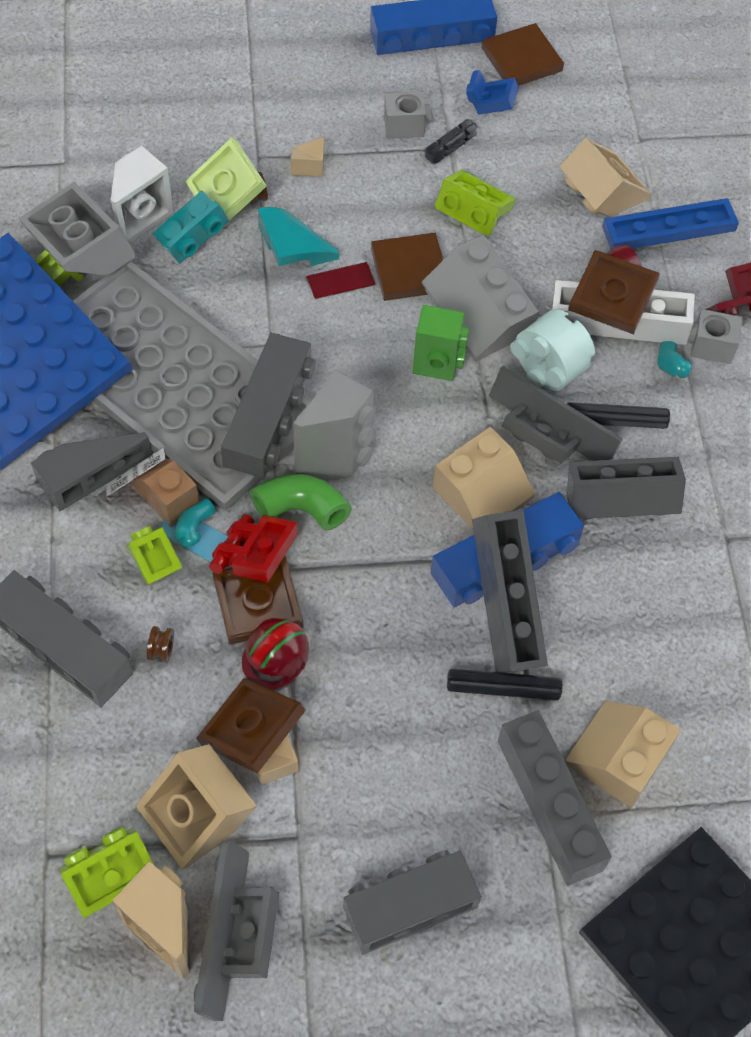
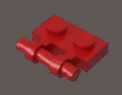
[209,514,299,583]

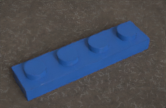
[602,198,739,250]

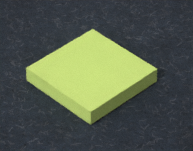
[185,137,267,227]

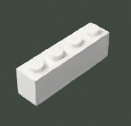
[551,280,695,345]

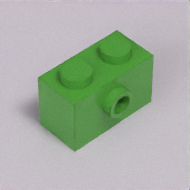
[412,305,469,381]

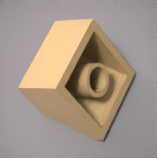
[559,137,652,217]
[432,427,535,529]
[565,701,681,808]
[136,744,257,869]
[112,861,190,979]

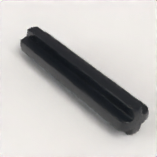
[567,402,670,429]
[447,669,563,700]

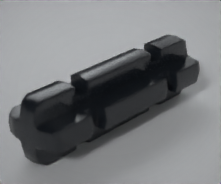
[425,119,477,164]

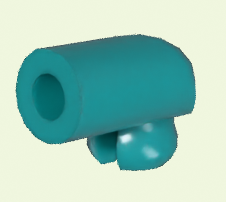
[657,341,692,378]
[175,498,216,548]

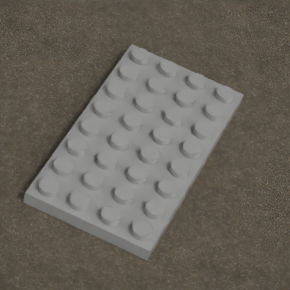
[73,261,310,511]

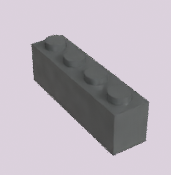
[221,332,316,478]
[472,510,548,672]
[0,570,133,708]
[497,710,612,886]

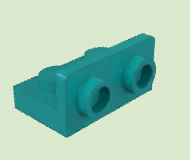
[152,190,229,264]

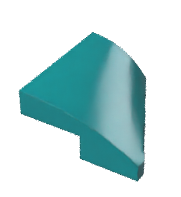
[258,207,339,266]

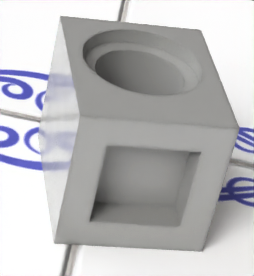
[384,91,431,139]
[687,309,742,364]

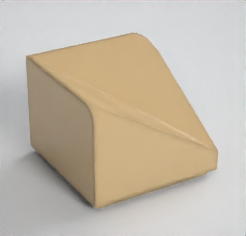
[290,137,325,177]
[256,735,299,785]

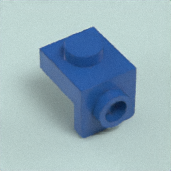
[466,70,519,115]

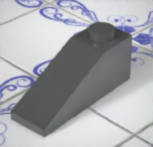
[31,432,152,512]

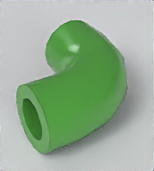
[250,474,352,531]

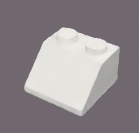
[111,145,174,243]

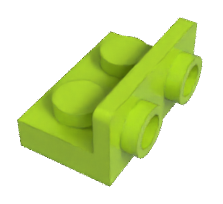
[435,169,516,236]
[58,826,155,919]

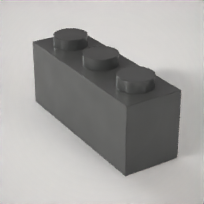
[567,456,686,519]
[343,850,482,955]

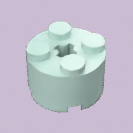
[510,309,595,391]

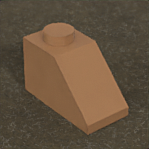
[130,458,199,527]

